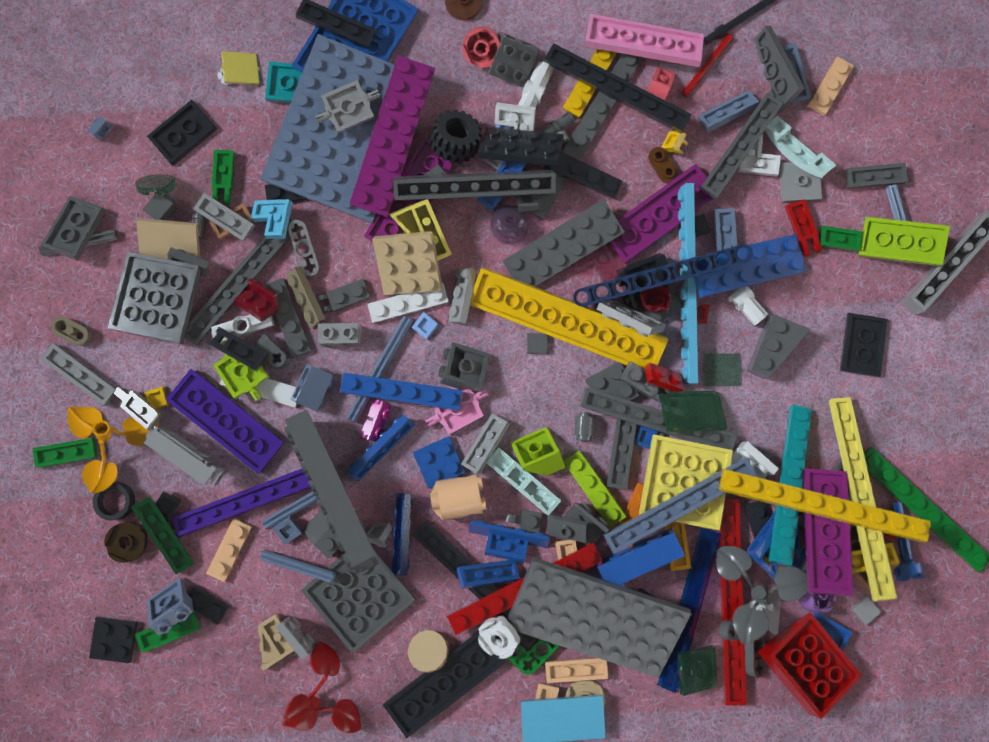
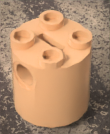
[430,474,487,521]

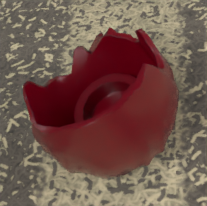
[640,283,672,313]

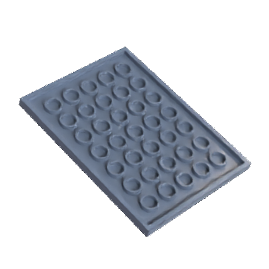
[260,34,394,223]

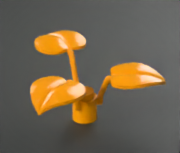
[67,406,159,494]

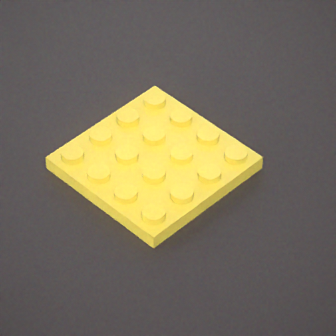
[639,435,733,530]

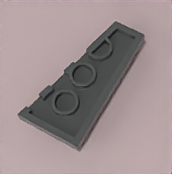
[754,26,805,114]

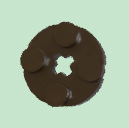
[104,522,147,563]

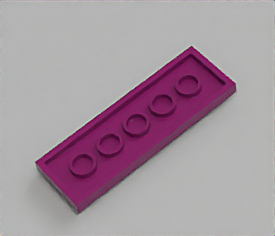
[364,137,455,242]
[609,164,714,264]
[803,469,853,596]

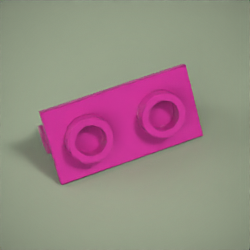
[361,400,392,442]

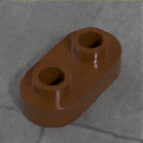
[648,147,678,184]

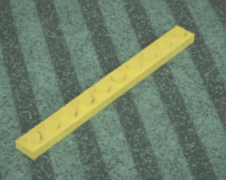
[829,397,897,602]

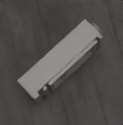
[144,426,226,485]

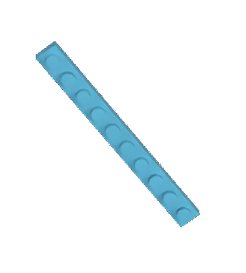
[678,183,698,384]

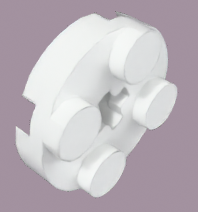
[478,616,520,659]

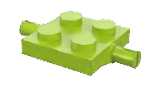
[213,341,269,402]

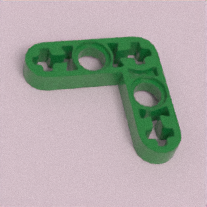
[507,639,560,675]

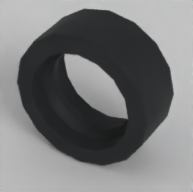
[92,482,135,521]

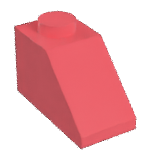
[648,66,676,100]

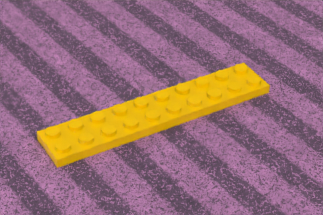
[470,267,668,370]

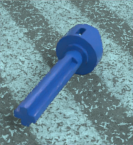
[891,503,925,581]

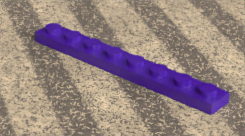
[172,469,312,538]

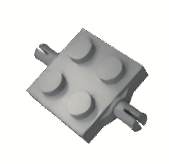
[315,80,380,134]

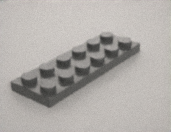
[503,199,625,287]

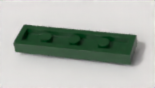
[132,495,194,574]

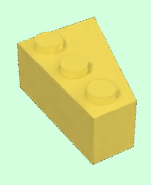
[389,199,452,261]

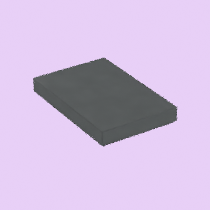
[41,196,106,261]

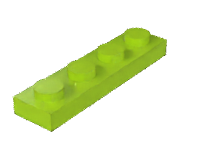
[563,450,627,528]

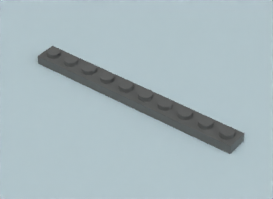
[528,54,643,220]

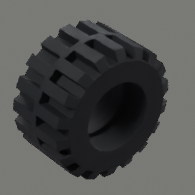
[430,109,482,164]

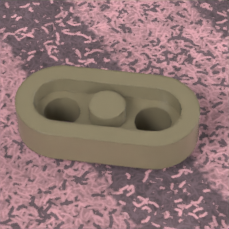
[51,316,91,346]

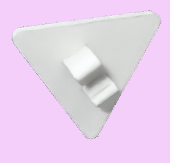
[745,590,781,635]

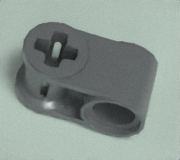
[254,333,290,369]

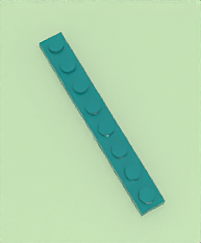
[769,404,812,566]

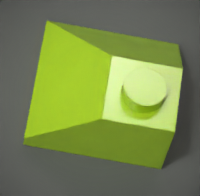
[510,426,566,476]

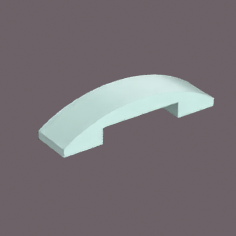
[765,116,836,178]

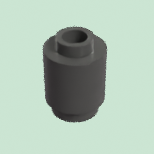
[574,412,595,441]

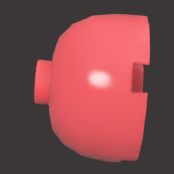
[462,26,500,68]

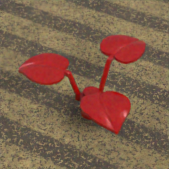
[282,642,361,733]

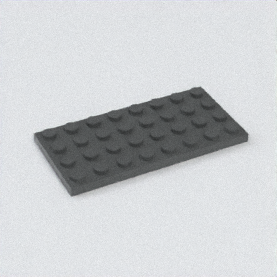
[507,557,691,678]

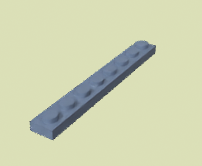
[603,457,756,554]

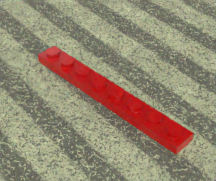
[447,542,602,635]

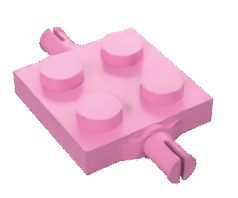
[425,386,489,435]

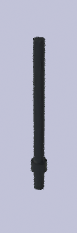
[703,0,776,45]

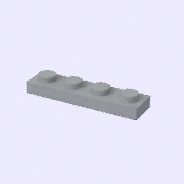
[41,343,116,406]

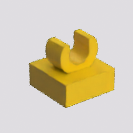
[662,131,688,154]

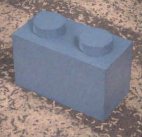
[290,364,333,412]

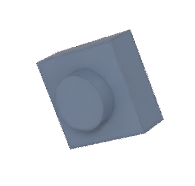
[88,116,113,141]
[273,515,302,545]

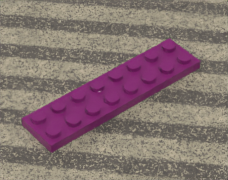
[349,55,436,218]

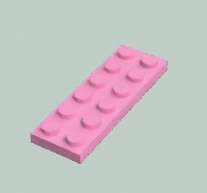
[584,14,704,67]

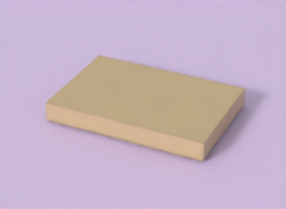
[136,218,200,259]

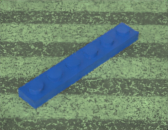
[340,372,462,411]

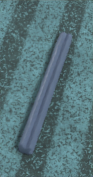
[347,316,413,422]

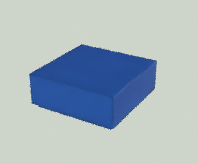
[634,425,659,449]

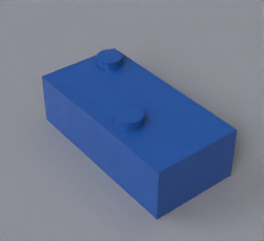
[598,528,685,587]

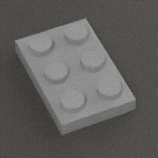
[596,300,666,337]

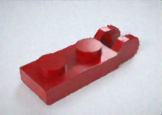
[784,199,822,257]

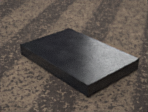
[147,99,217,166]
[840,313,888,377]

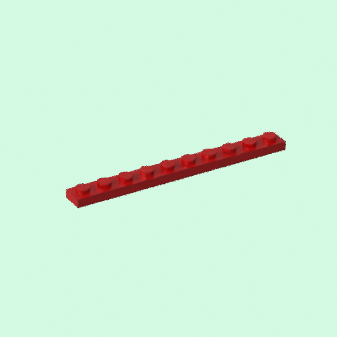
[718,498,747,706]

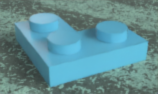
[251,199,293,239]

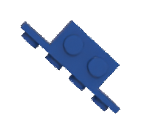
[469,520,550,563]

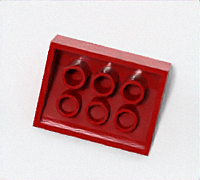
[758,613,862,719]

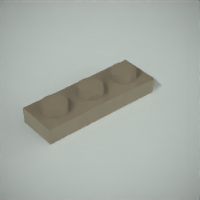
[286,266,325,328]

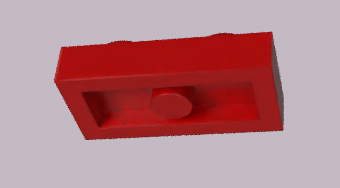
[645,362,684,394]

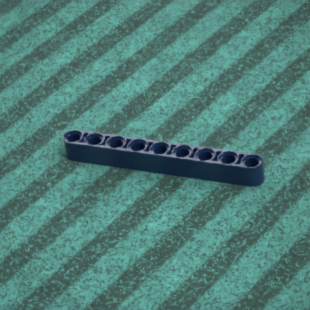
[573,244,753,306]

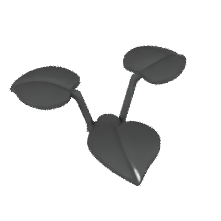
[716,546,808,645]

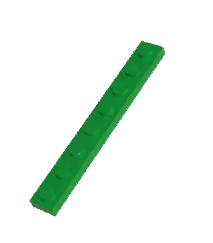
[864,447,989,573]

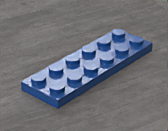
[692,234,807,298]

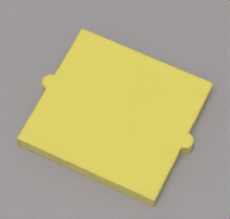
[221,51,260,85]

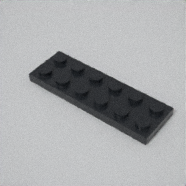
[382,630,505,739]

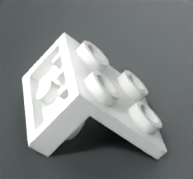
[731,441,779,498]

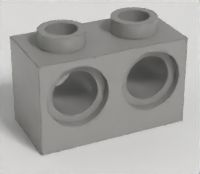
[318,323,361,346]

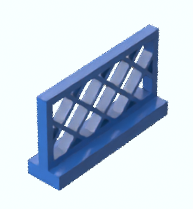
[746,510,806,579]

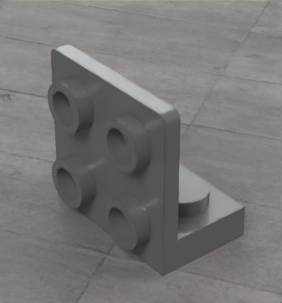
[488,31,539,87]
[563,503,610,544]

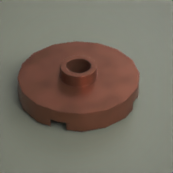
[445,0,483,20]

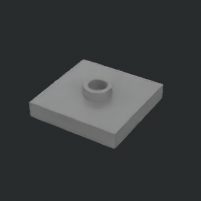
[779,162,822,203]

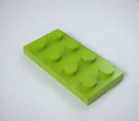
[858,217,950,267]

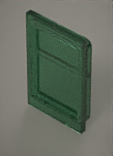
[659,390,728,433]

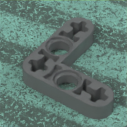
[719,619,765,678]

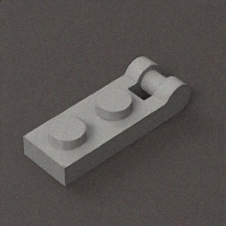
[448,268,476,324]

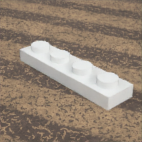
[367,283,449,323]

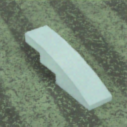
[487,447,561,516]

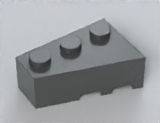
[746,314,810,379]

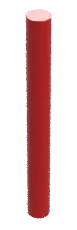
[681,34,734,98]

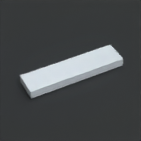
[220,379,297,408]

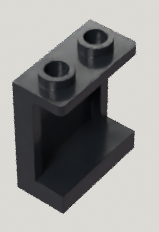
[615,253,678,309]

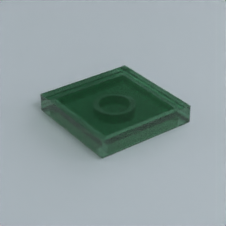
[678,645,718,696]

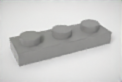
[193,193,255,242]
[461,413,510,475]

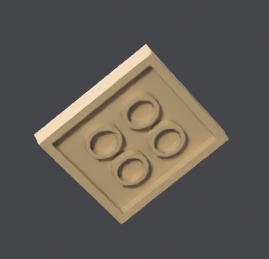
[372,231,442,295]

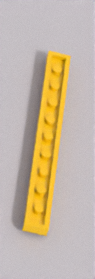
[719,469,930,543]

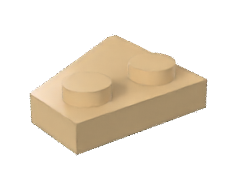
[258,613,294,671]

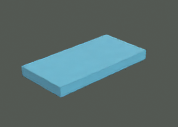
[520,694,605,742]

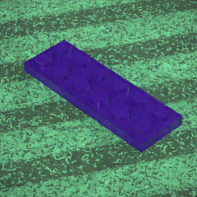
[166,369,285,474]

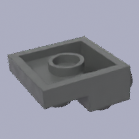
[438,342,490,392]

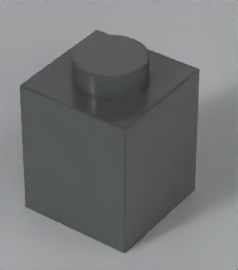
[142,191,178,221]

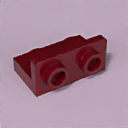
[234,278,280,322]

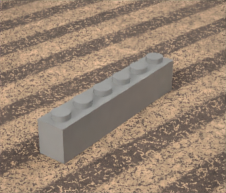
[900,211,989,315]

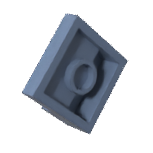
[147,577,194,635]

